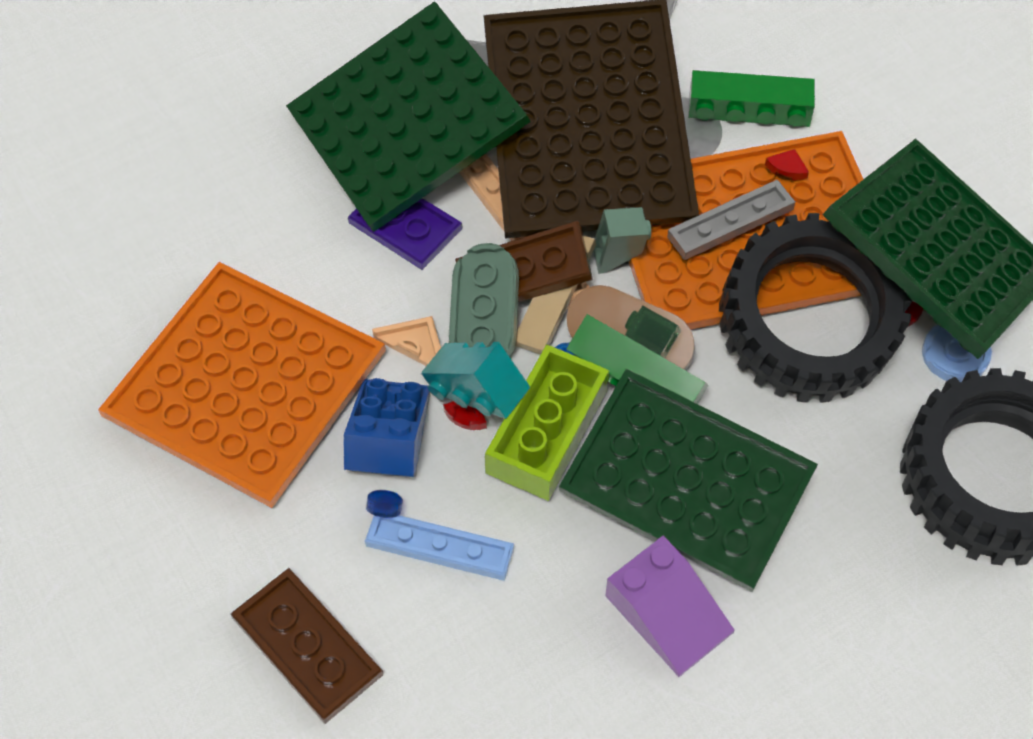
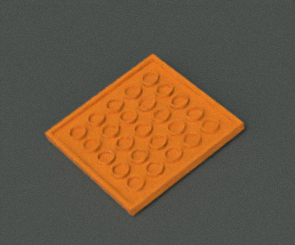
[98,262,386,508]

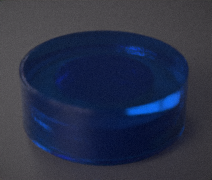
[366,490,403,518]

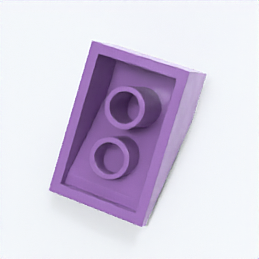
[605,536,735,677]

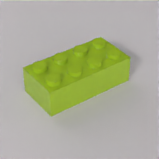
[485,344,609,501]

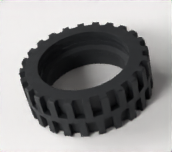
[719,213,912,403]
[900,368,1033,565]

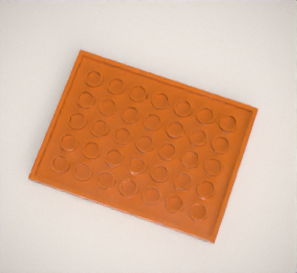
[629,131,863,330]

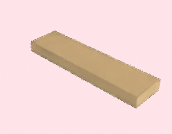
[515,235,596,354]

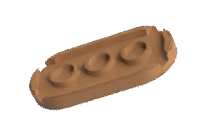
[567,285,695,370]

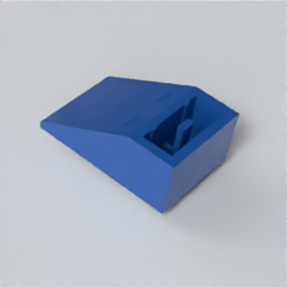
[344,378,430,477]

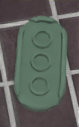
[449,243,519,357]

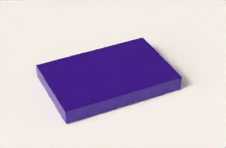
[348,198,462,270]

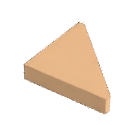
[372,316,441,366]

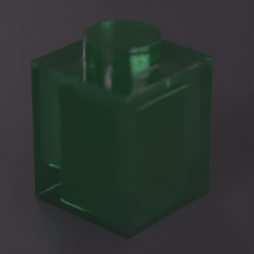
[625,305,682,358]

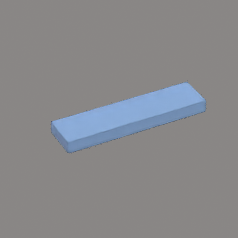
[365,510,514,581]

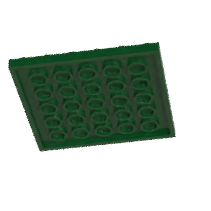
[286,1,531,232]
[823,138,1033,359]

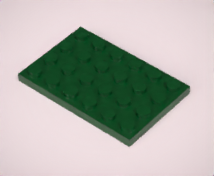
[559,369,818,592]

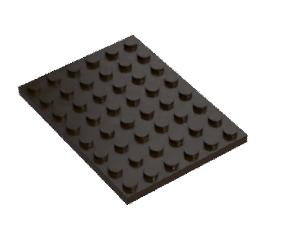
[483,0,699,239]

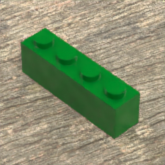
[688,70,815,127]
[567,314,709,404]

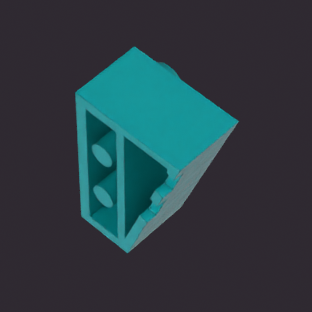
[421,342,530,419]

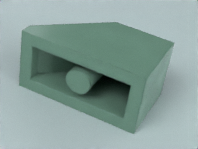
[593,207,651,274]

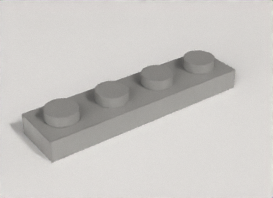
[667,180,795,260]

